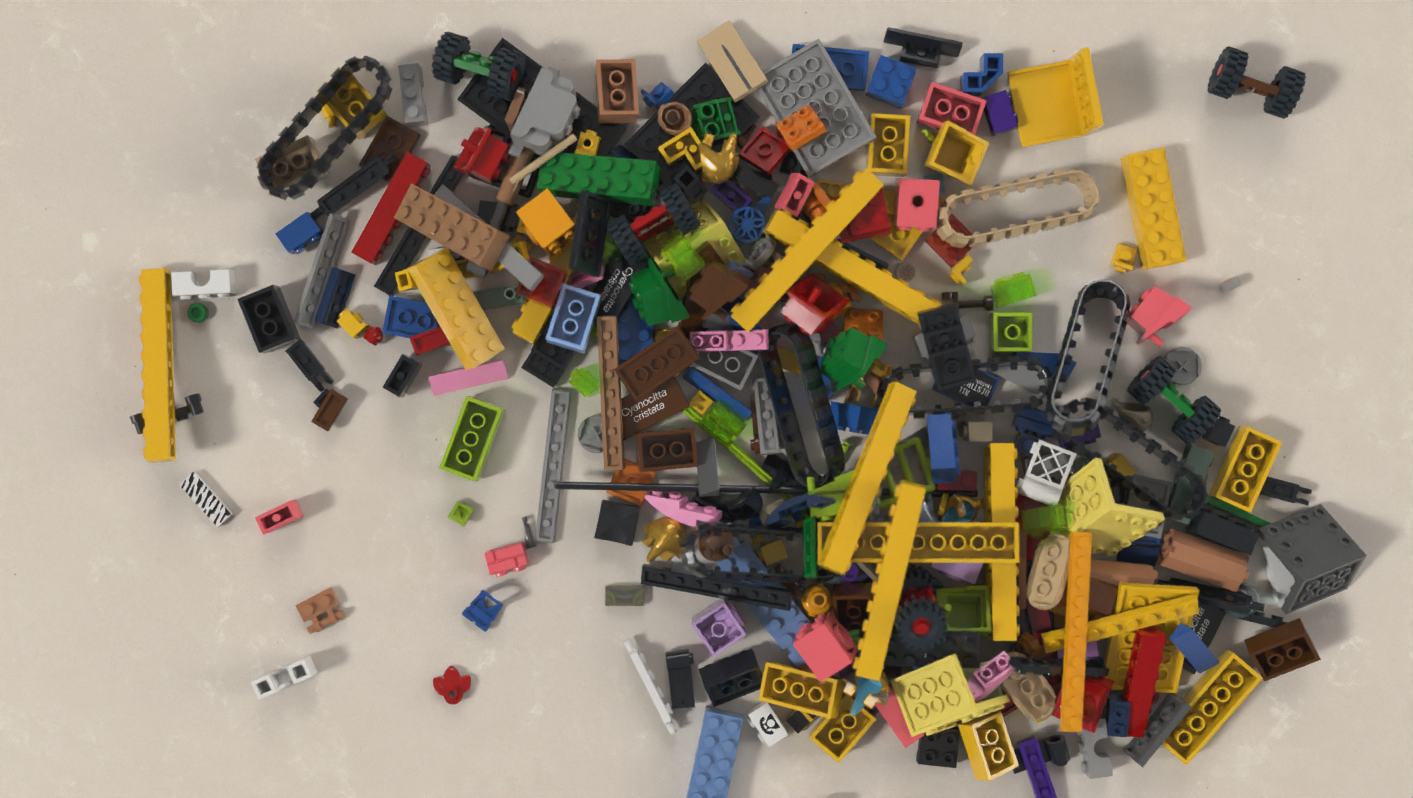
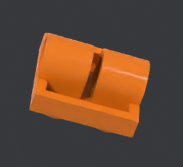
[776,105,827,151]
[802,184,831,222]
[842,308,883,341]

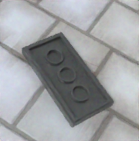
[1123,693,1191,767]

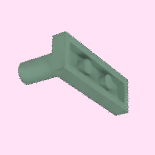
[473,284,524,310]

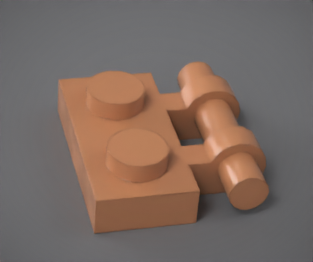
[295,587,345,634]

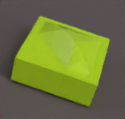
[448,500,474,527]

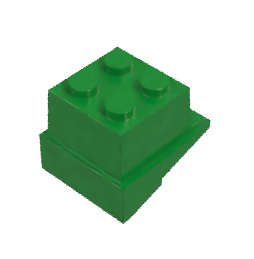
[629,257,689,326]
[820,327,887,393]

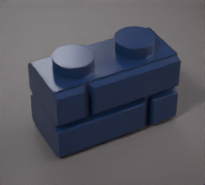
[1011,407,1054,440]

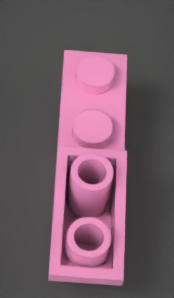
[690,330,769,352]
[645,491,722,527]
[967,651,1015,704]

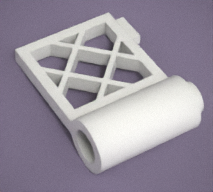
[1016,439,1077,508]

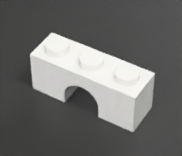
[171,269,236,300]
[251,655,318,700]

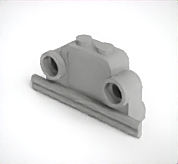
[508,67,580,158]

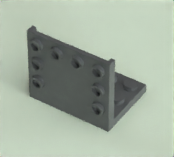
[1257,504,1367,614]

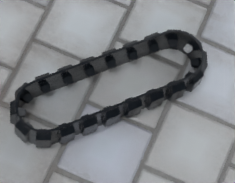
[257,56,392,200]
[1045,280,1131,436]
[758,323,845,489]
[881,356,1052,419]
[1056,397,1208,520]
[679,522,836,584]

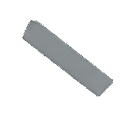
[986,353,1045,394]

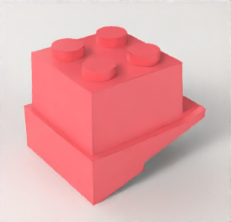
[1127,286,1192,347]

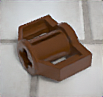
[1017,632,1046,658]

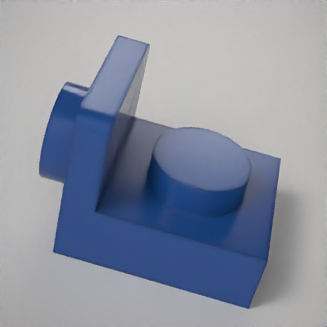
[640,82,675,110]

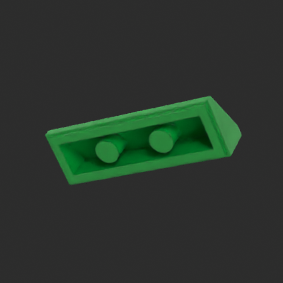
[804,518,818,578]

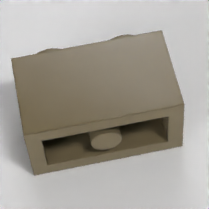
[959,421,993,442]

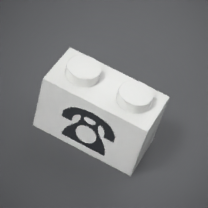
[747,701,788,747]

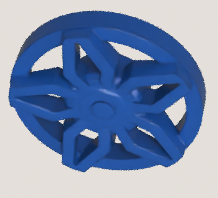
[729,206,765,243]

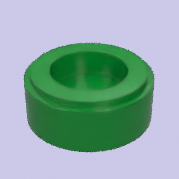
[187,303,209,323]

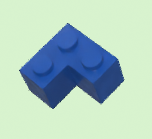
[830,401,879,435]

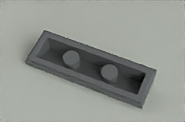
[696,438,719,496]

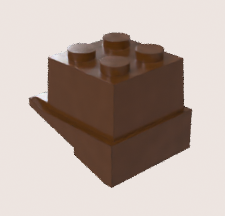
[689,259,751,320]

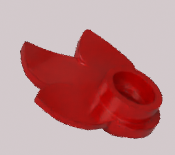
[433,666,471,705]

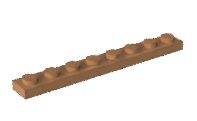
[597,316,625,470]

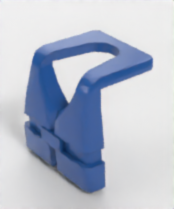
[462,589,503,632]

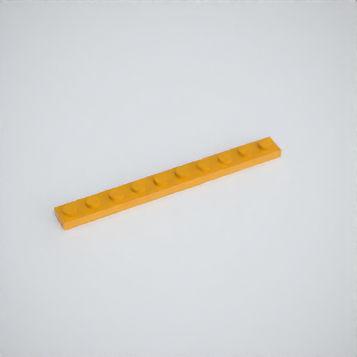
[1060,531,1092,732]

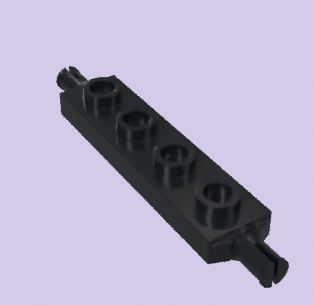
[310,153,398,219]
[1156,577,1265,615]

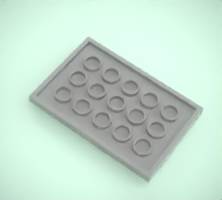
[758,39,877,178]

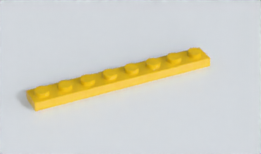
[1041,594,1199,653]

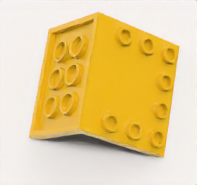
[1007,47,1104,148]

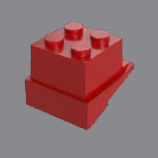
[453,127,511,184]
[832,188,892,243]
[781,273,850,335]
[1052,675,1114,733]

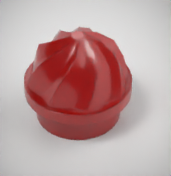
[363,326,383,346]

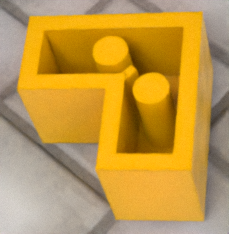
[658,127,702,174]

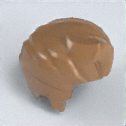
[657,102,692,136]

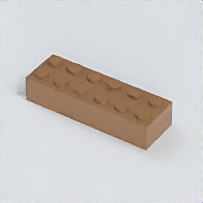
[394,183,510,271]

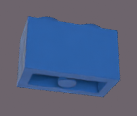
[275,212,323,254]

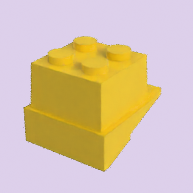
[924,121,989,186]

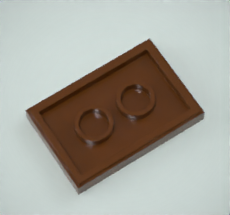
[359,116,421,183]

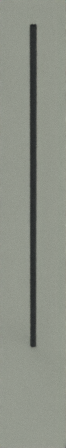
[555,481,978,497]

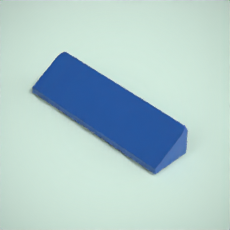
[683,366,752,422]
[1170,623,1219,673]

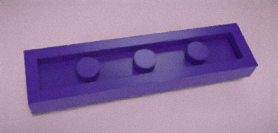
[1016,735,1057,798]

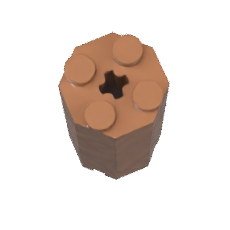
[1156,528,1249,592]
[1090,558,1158,601]

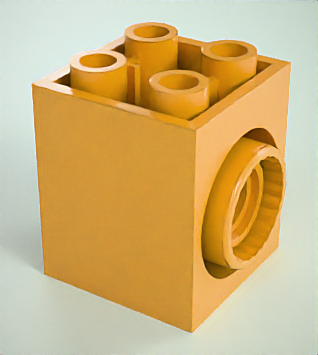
[516,188,575,258]

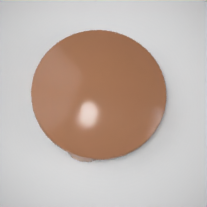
[697,531,734,562]

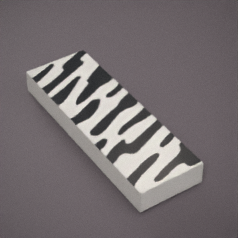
[179,472,233,527]

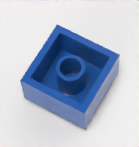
[865,55,917,109]

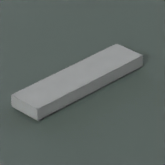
[753,378,780,455]

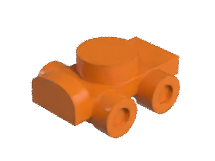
[839,280,862,302]

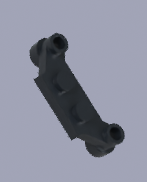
[130,393,204,435]

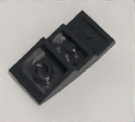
[917,302,976,391]
[521,310,576,388]

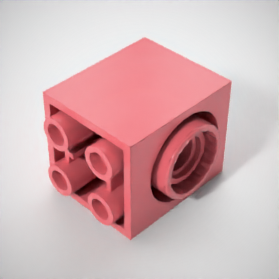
[892,178,940,232]
[793,611,858,682]

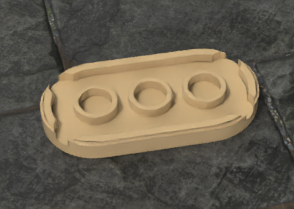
[1026,533,1070,610]
[1000,651,1056,720]

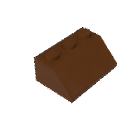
[1049,577,1118,621]

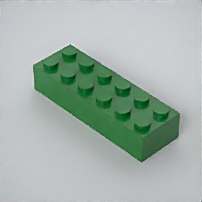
[537,153,661,206]

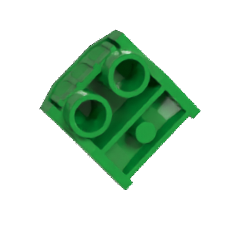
[691,97,741,142]

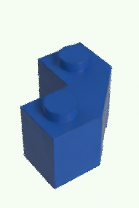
[960,53,1003,96]

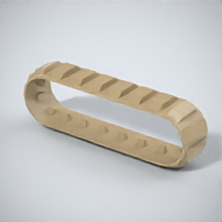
[937,168,1100,248]

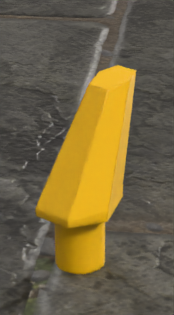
[321,104,337,128]

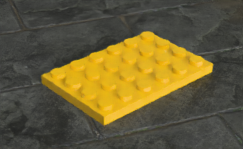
[1103,582,1199,693]

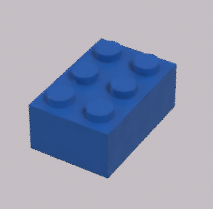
[927,413,960,484]

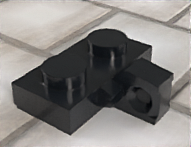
[761,454,798,491]

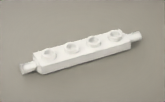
[623,639,677,735]

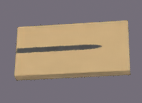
[697,21,768,103]

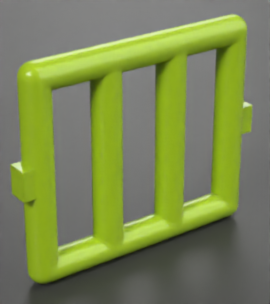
[877,437,937,510]

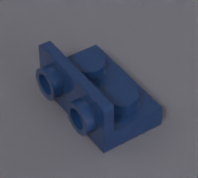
[1106,691,1130,737]

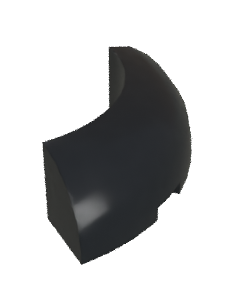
[688,486,763,523]

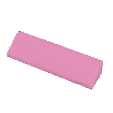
[428,360,509,396]

